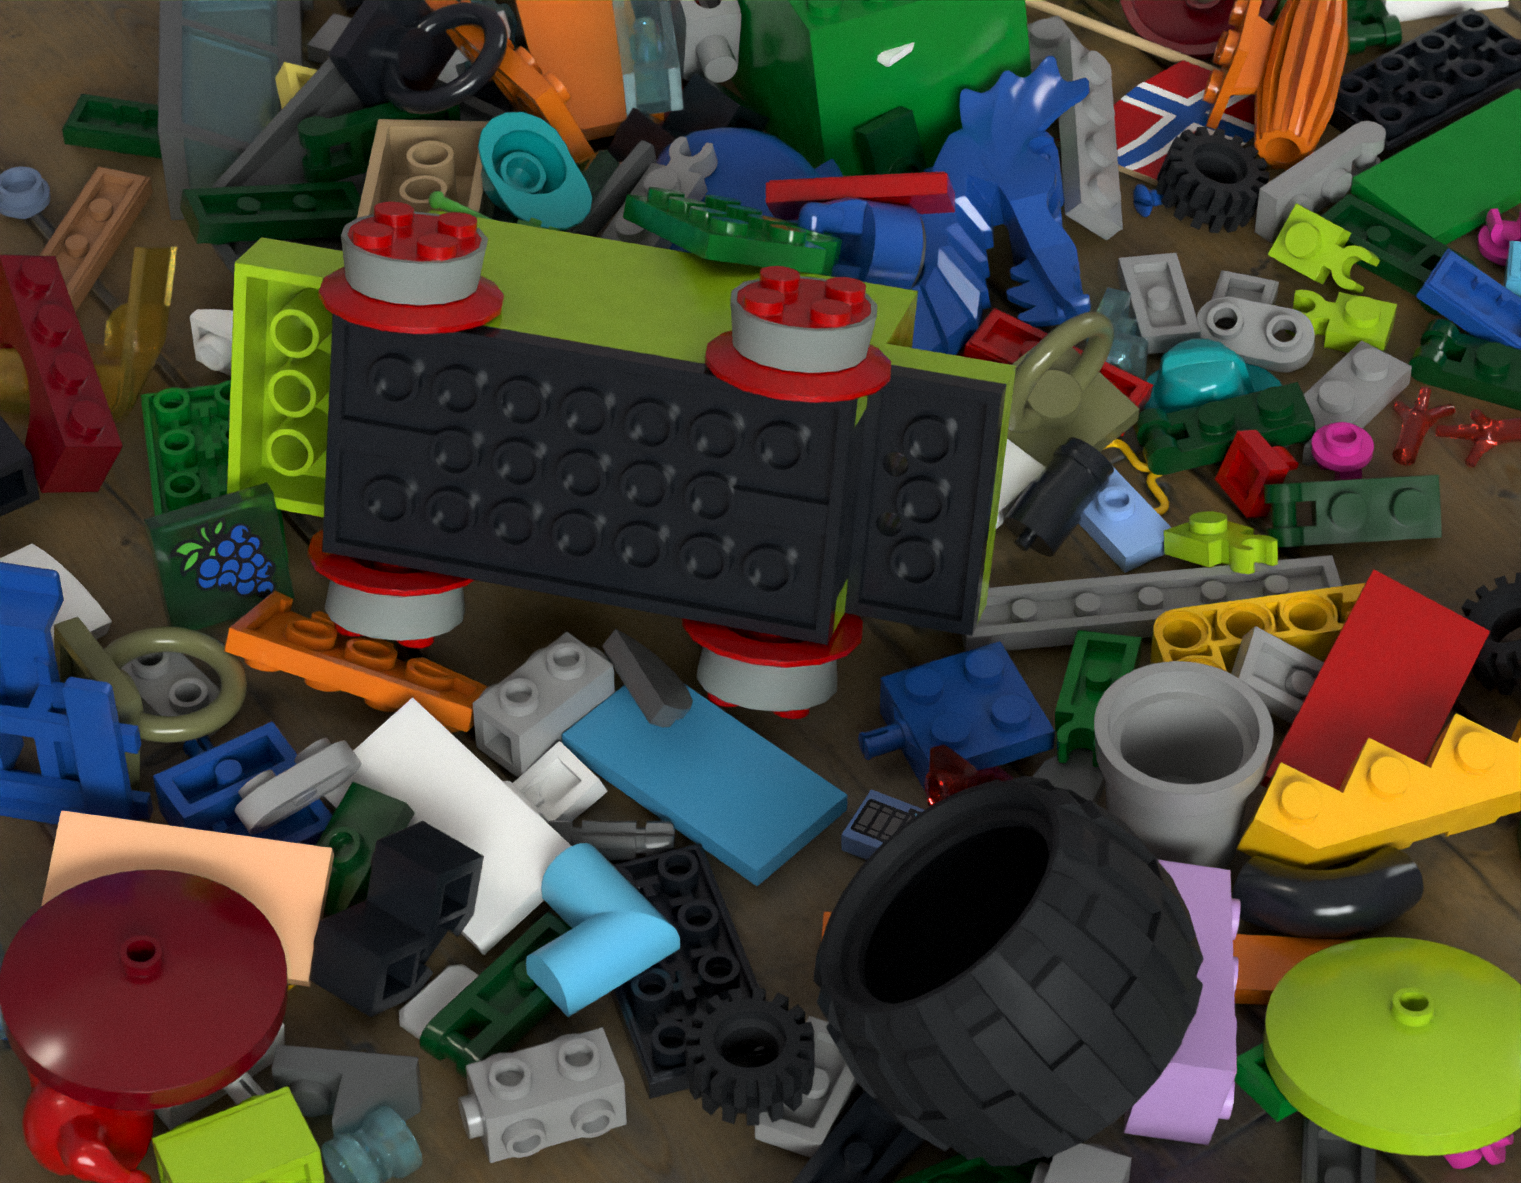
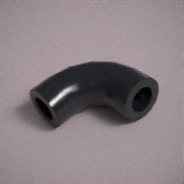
[1232,847,1424,939]

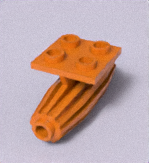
[1202,0,1348,171]

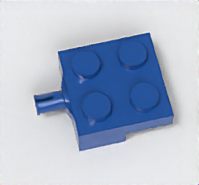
[858,641,1055,804]
[153,721,332,846]

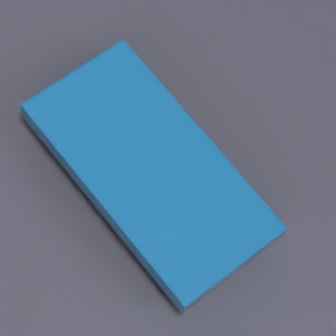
[562,684,848,886]

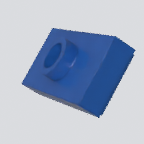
[1415,248,1521,350]

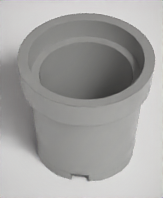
[1094,661,1273,869]

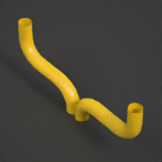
[1103,439,1169,516]

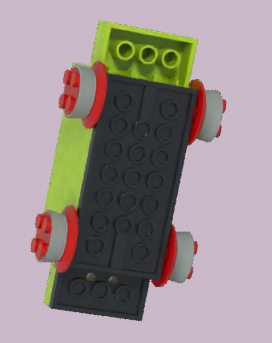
[227,202,1016,719]

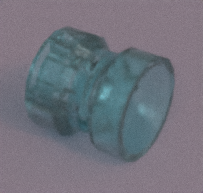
[321,1106,423,1183]

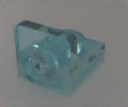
[1086,287,1148,380]

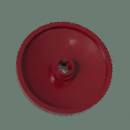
[0,869,288,1111]

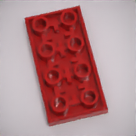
[1260,569,1490,791]

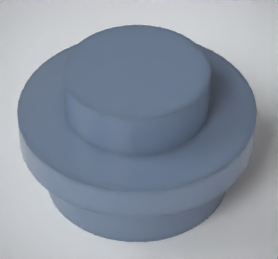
[0,167,51,219]

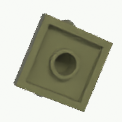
[1007,312,1140,467]
[54,617,247,791]

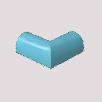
[526,843,680,1017]

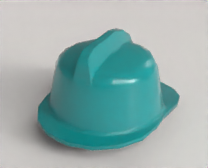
[478,112,592,230]
[1144,339,1282,414]

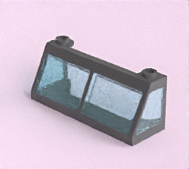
[158,0,314,220]

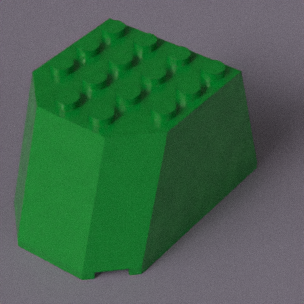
[730,0,1032,177]

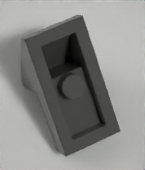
[272,1045,423,1160]

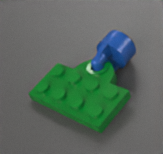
[623,187,926,290]

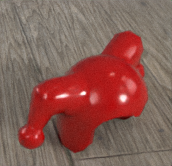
[22,1069,154,1183]

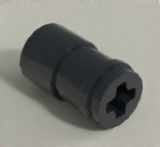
[1003,437,1114,557]

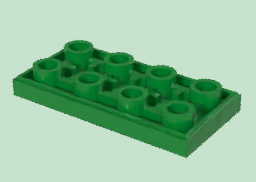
[1351,88,1521,245]
[140,380,289,581]

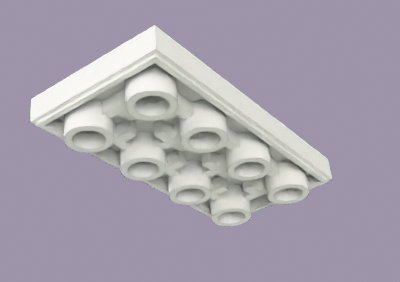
[322,697,571,955]

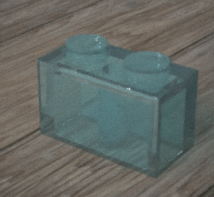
[611,0,684,116]

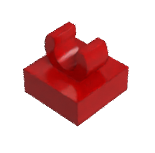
[1215,430,1299,518]

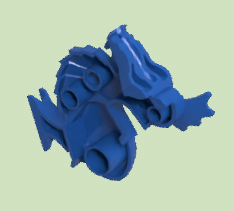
[656,56,1091,355]

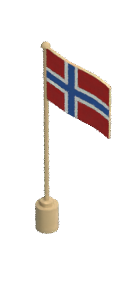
[1025,0,1255,186]

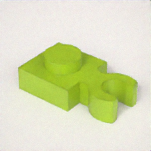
[1268,203,1380,294]
[1285,290,1397,353]
[1164,511,1278,574]

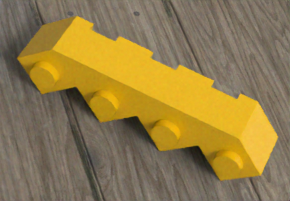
[1236,713,1521,870]

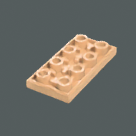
[41,810,334,987]

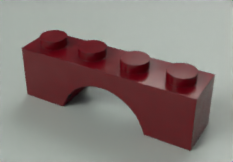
[0,255,123,493]

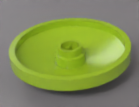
[1263,937,1521,1156]

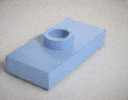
[1078,467,1172,573]

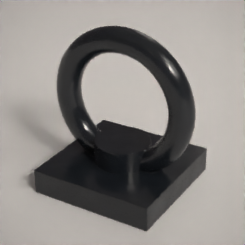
[327,0,508,114]

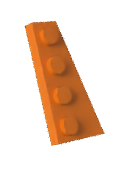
[424,0,601,176]
[224,591,488,733]

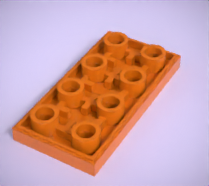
[514,0,664,141]

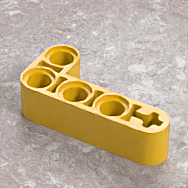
[1150,583,1365,673]

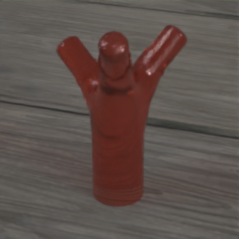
[1392,386,1455,466]
[1436,409,1521,468]

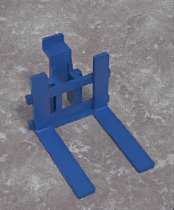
[0,562,153,1040]

